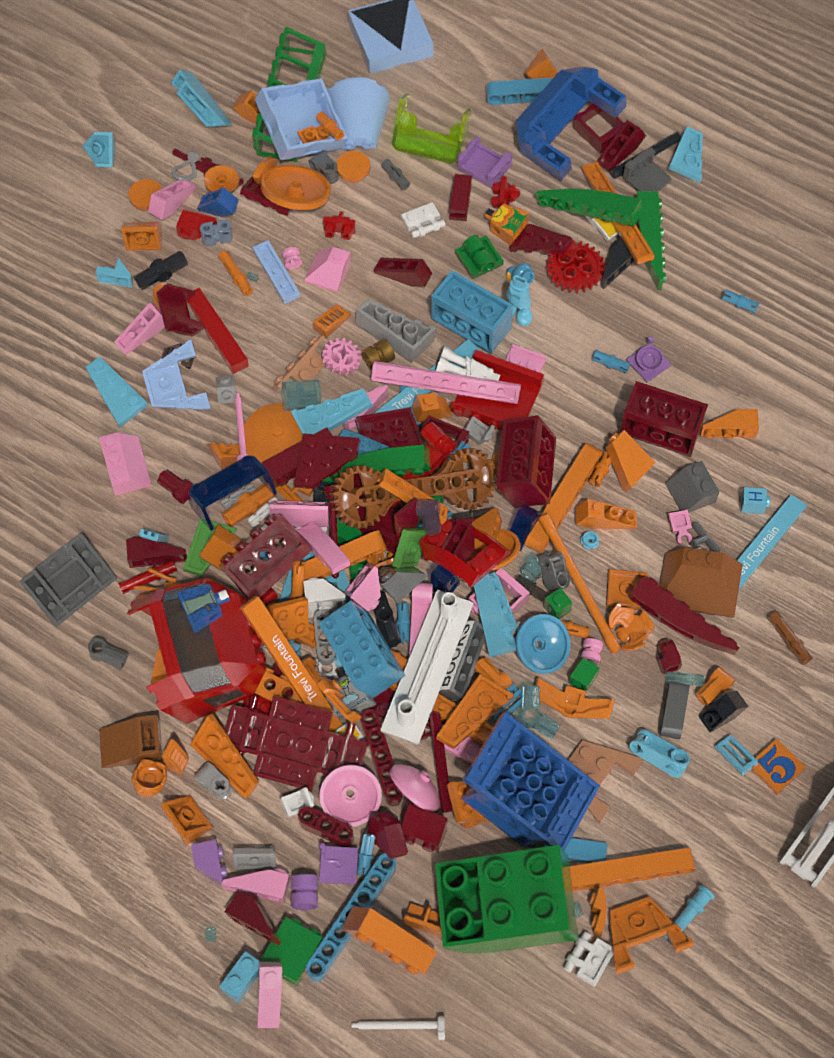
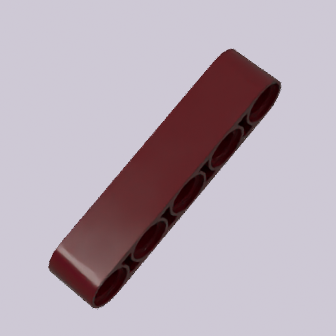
[361,709,403,807]

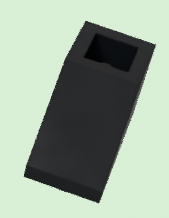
[698,691,749,733]

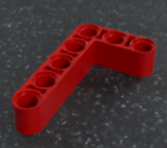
[390,422,457,510]

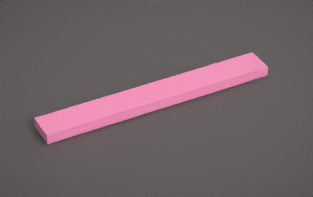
[371,361,521,404]

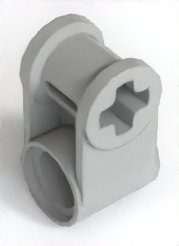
[193,762,232,800]

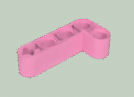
[409,583,433,658]

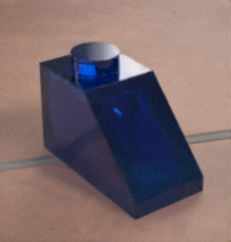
[509,505,542,552]

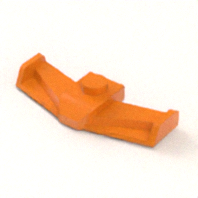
[302,657,361,723]
[533,677,615,719]

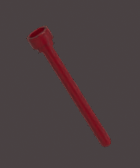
[324,486,339,579]

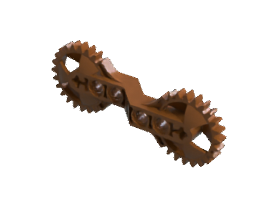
[329,448,498,528]

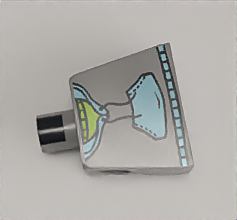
[333,669,376,721]

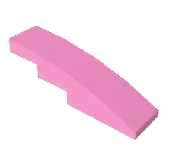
[296,522,350,574]

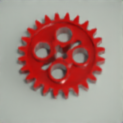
[546,240,605,294]

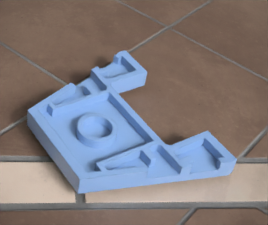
[142,340,211,410]

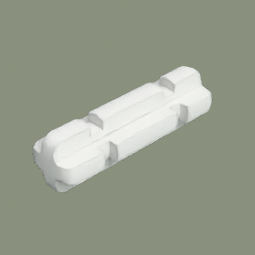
[247,497,277,527]

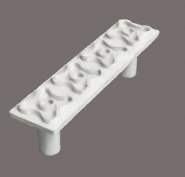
[381,590,473,745]

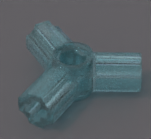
[512,685,561,740]

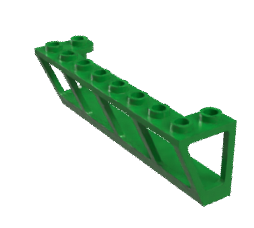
[252,27,326,162]

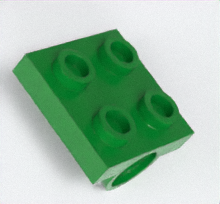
[455,235,504,279]

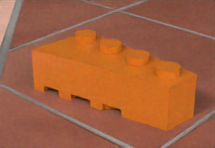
[341,906,437,975]

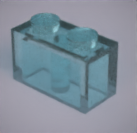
[281,380,321,411]

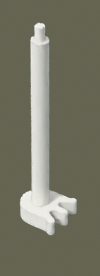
[352,1016,445,1040]

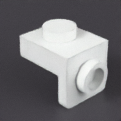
[279,787,314,818]

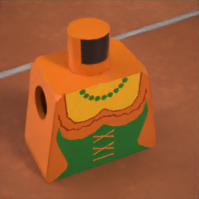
[484,204,529,246]

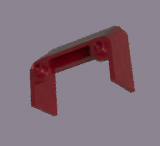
[341,473,419,555]

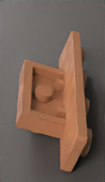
[272,335,326,391]

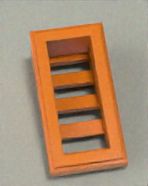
[312,304,351,339]
[162,739,189,775]

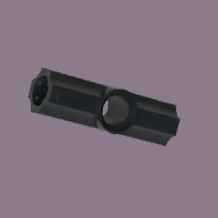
[134,251,188,290]
[373,590,401,648]

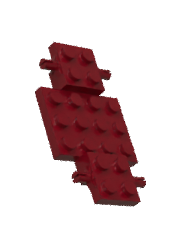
[225,695,369,792]

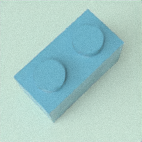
[219,951,260,1004]

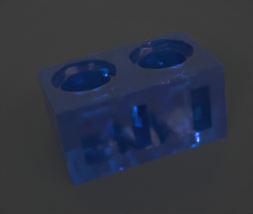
[431,565,460,593]

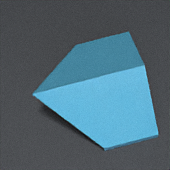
[82,131,116,167]

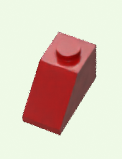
[176,210,217,241]

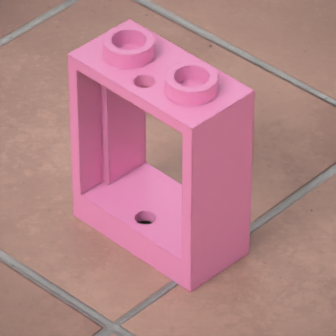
[468,568,530,617]

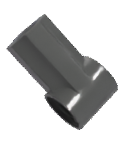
[88,638,128,670]

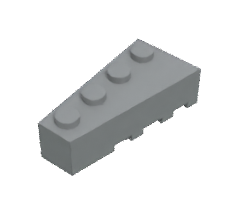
[355,299,436,363]

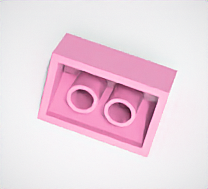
[99,432,152,496]
[270,500,330,528]

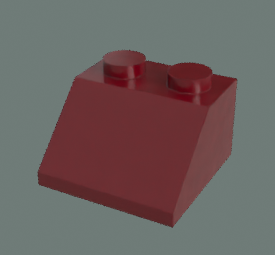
[401,803,448,853]

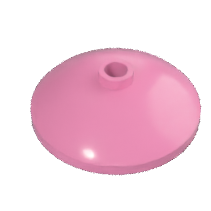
[389,764,440,812]
[320,765,382,827]

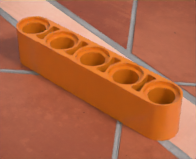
[292,531,387,581]

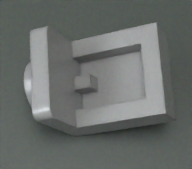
[216,375,236,404]
[464,416,495,445]

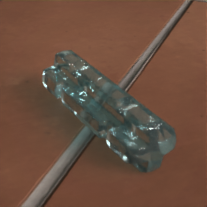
[665,672,705,686]

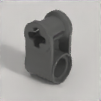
[308,151,339,184]
[539,551,570,590]

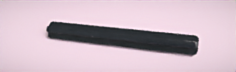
[610,132,682,179]

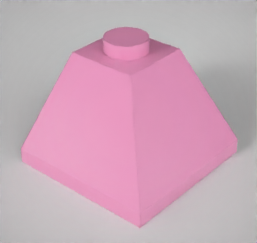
[304,247,351,292]
[344,562,381,612]

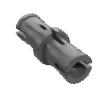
[381,159,410,190]

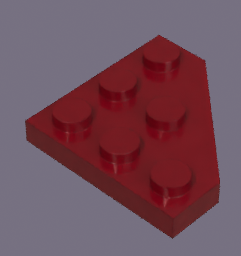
[356,407,425,448]
[294,433,360,489]

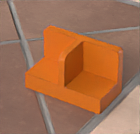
[403,903,442,938]

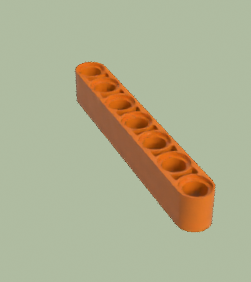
[524,443,604,554]
[570,848,696,892]

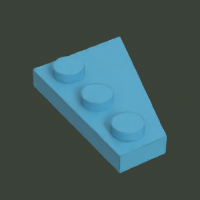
[668,126,703,183]

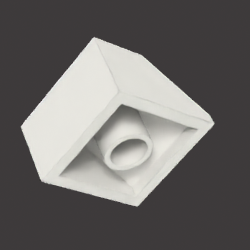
[304,578,346,618]

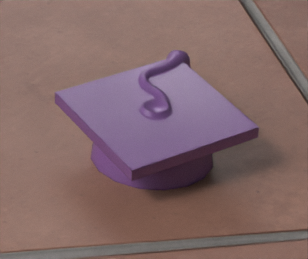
[626,336,671,383]
[319,843,358,885]

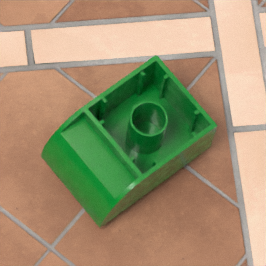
[435,845,579,953]

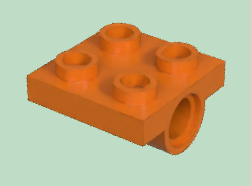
[269,596,309,641]
[447,782,490,828]

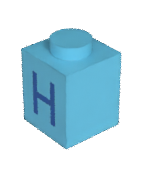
[741,487,770,514]

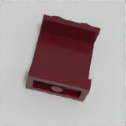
[156,283,204,337]

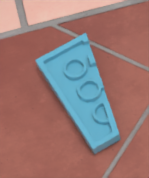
[291,388,373,434]

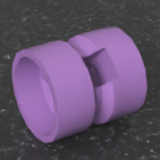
[291,874,318,910]

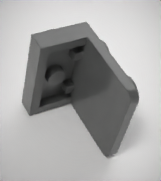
[623,147,671,191]

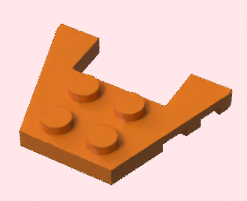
[610,897,694,975]

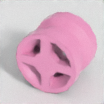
[282,247,302,269]

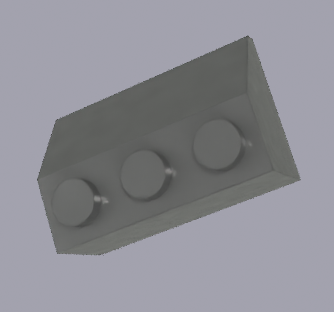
[378,566,427,603]

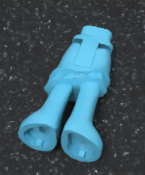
[506,275,533,326]

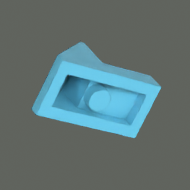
[95,258,133,288]

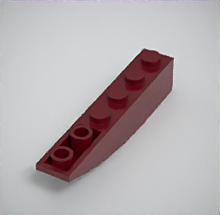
[629,575,740,655]

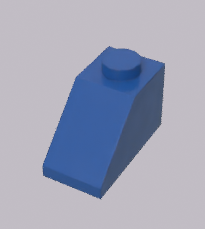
[197,187,239,217]

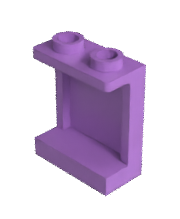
[457,136,512,189]

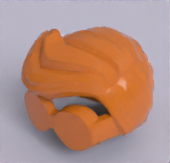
[131,759,167,798]

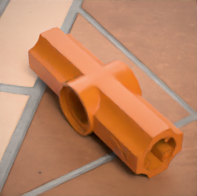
[221,482,277,527]

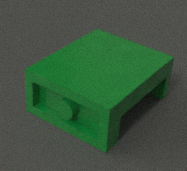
[260,917,323,987]

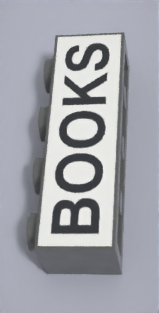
[439,620,485,700]

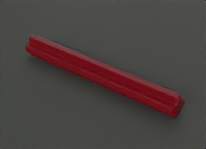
[430,712,453,813]

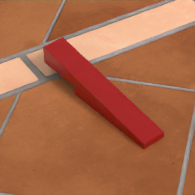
[186,287,249,374]

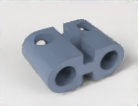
[200,220,233,246]

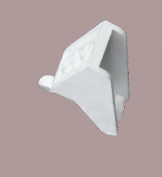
[780,787,834,888]

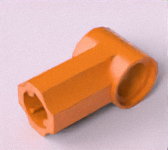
[474,657,513,690]
[696,666,735,706]

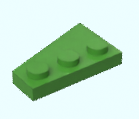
[183,518,237,577]

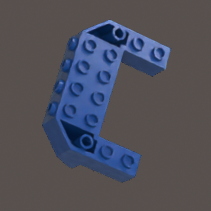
[517,66,627,181]

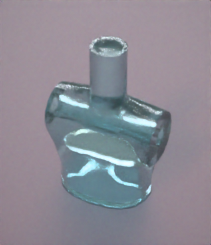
[520,550,551,582]

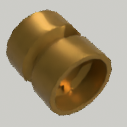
[361,339,395,371]

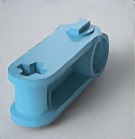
[629,729,690,778]

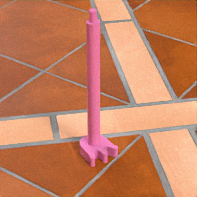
[235,393,254,469]

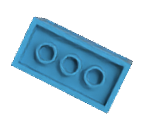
[431,270,513,354]
[318,601,406,698]

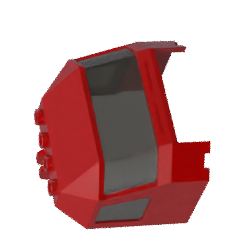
[127,578,266,724]

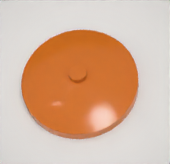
[260,165,331,210]
[244,403,303,469]

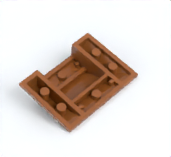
[660,547,743,618]

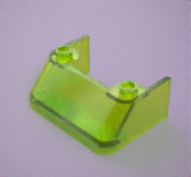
[392,93,472,163]

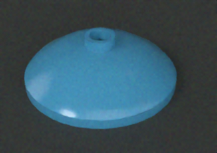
[516,614,571,674]

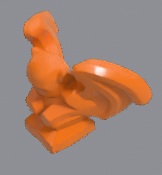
[608,603,655,652]

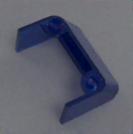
[188,455,277,531]

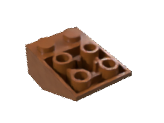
[99,715,163,768]

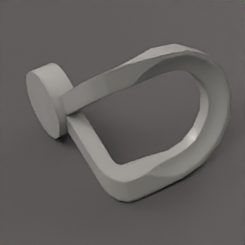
[172,151,199,181]

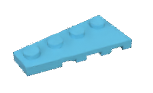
[86,356,148,428]

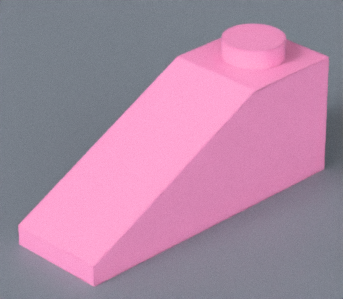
[148,180,197,220]
[114,303,164,355]
[222,869,290,904]
[257,962,282,1028]

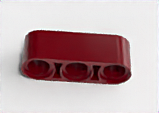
[298,807,354,847]

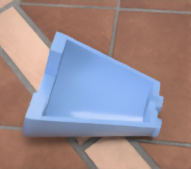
[327,77,390,150]

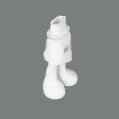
[435,345,500,381]

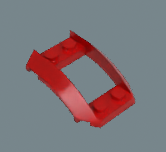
[419,520,511,588]

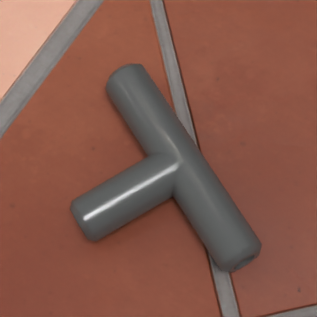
[691,522,720,552]

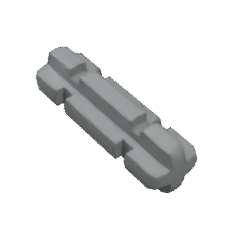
[220,483,255,509]

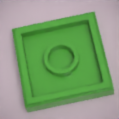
[392,527,428,568]

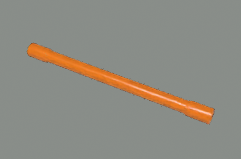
[539,514,622,654]

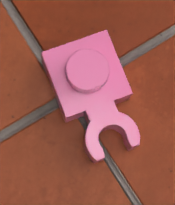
[668,510,692,545]

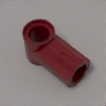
[157,469,197,504]

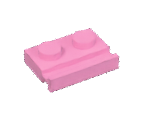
[506,345,547,373]

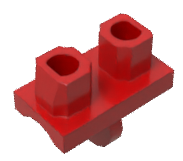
[491,176,521,208]
[323,211,356,240]

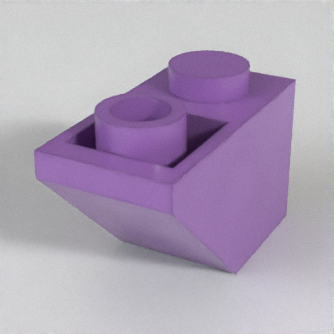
[191,840,227,886]

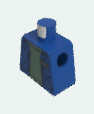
[177,584,230,633]

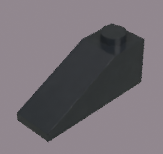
[601,238,635,289]

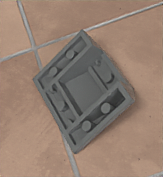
[19,533,117,627]

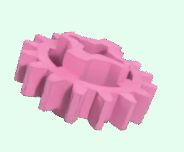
[321,338,362,376]

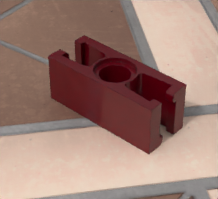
[449,174,472,222]

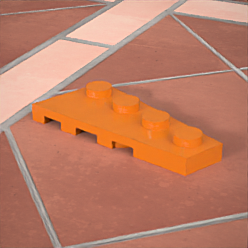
[436,674,514,749]
[190,714,259,799]

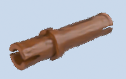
[768,611,813,665]

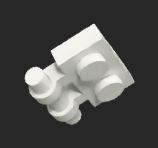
[401,202,446,239]
[563,932,614,987]

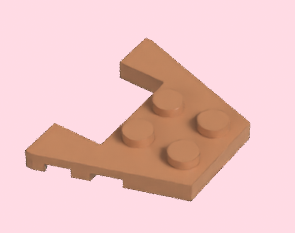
[568,740,644,824]

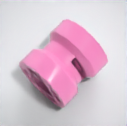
[580,638,603,664]

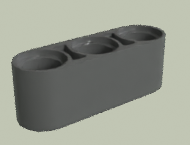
[660,681,690,740]

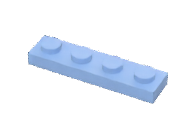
[253,240,300,304]

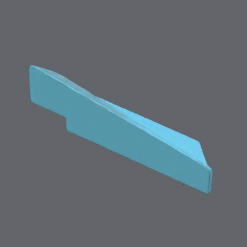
[171,70,232,127]
[474,572,518,657]

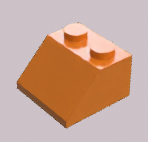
[121,221,162,251]

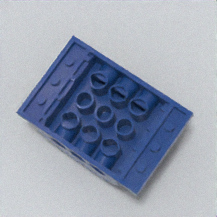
[461,712,600,850]

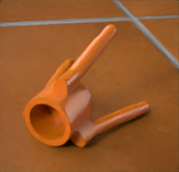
[134,568,181,598]

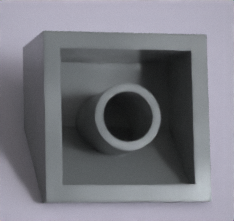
[665,461,719,513]

